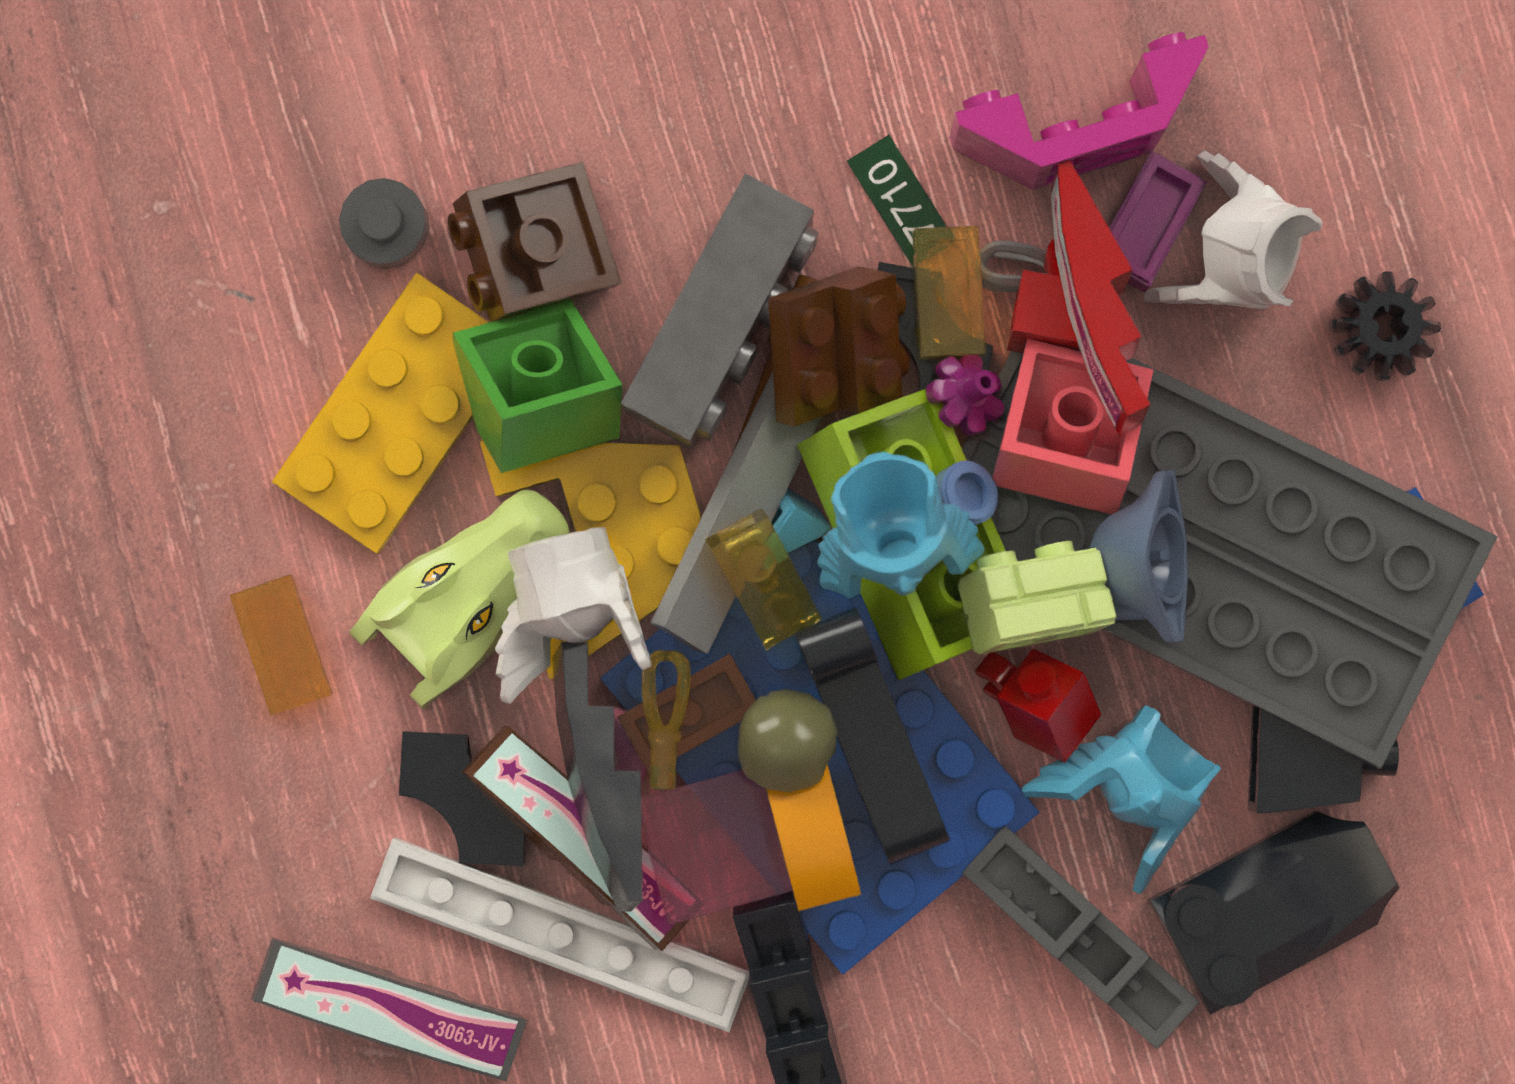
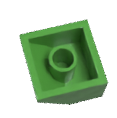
[453,300,623,473]

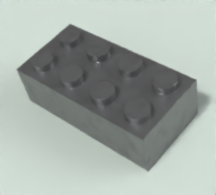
[621,173,819,448]

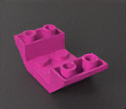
[949,32,1209,190]

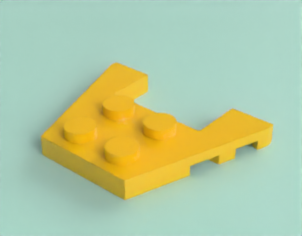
[479,440,701,680]

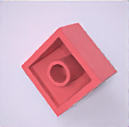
[992,338,1154,514]

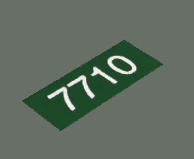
[847,135,956,267]

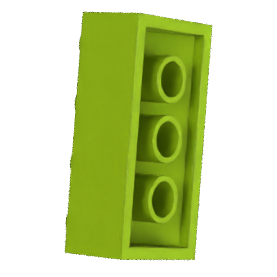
[797,389,1006,681]

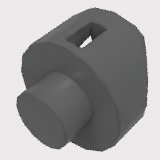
[339,178,430,269]

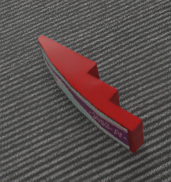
[1051,159,1151,436]

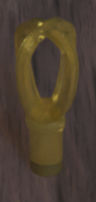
[642,650,691,789]

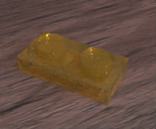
[912,226,986,359]
[705,508,822,650]

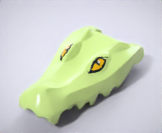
[349,489,570,709]

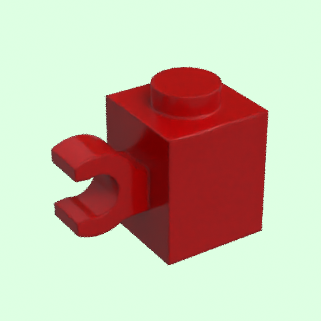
[1007,239,1081,353]
[975,648,1101,763]

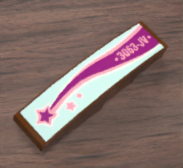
[462,725,704,951]

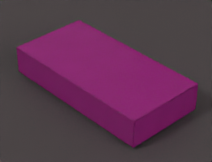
[1109,151,1207,293]

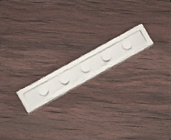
[370,837,750,1032]

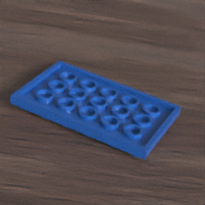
[600,539,1040,975]

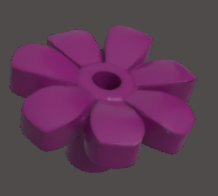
[926,354,1004,436]

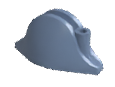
[1090,470,1188,642]

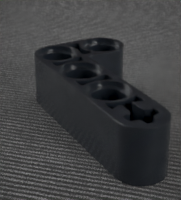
[794,607,950,866]

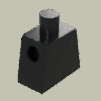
[1248,705,1399,813]

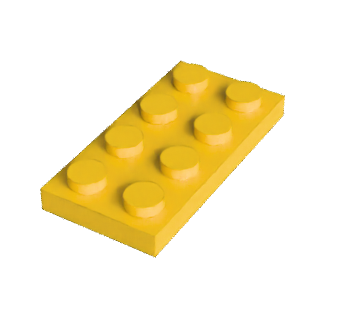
[272,272,489,554]

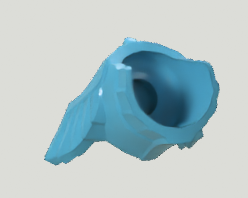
[817,452,984,598]
[1022,704,1221,894]

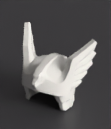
[1143,150,1323,309]
[495,527,651,704]

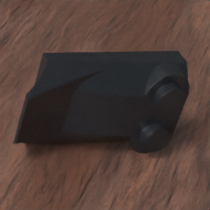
[1148,811,1399,1015]

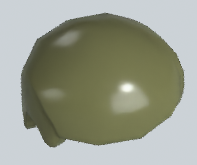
[738,689,838,792]

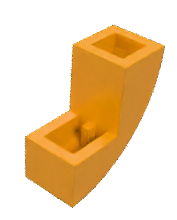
[766,765,861,911]

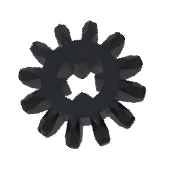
[1329,271,1441,381]

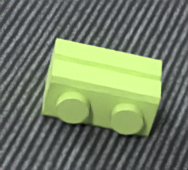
[958,541,1116,655]

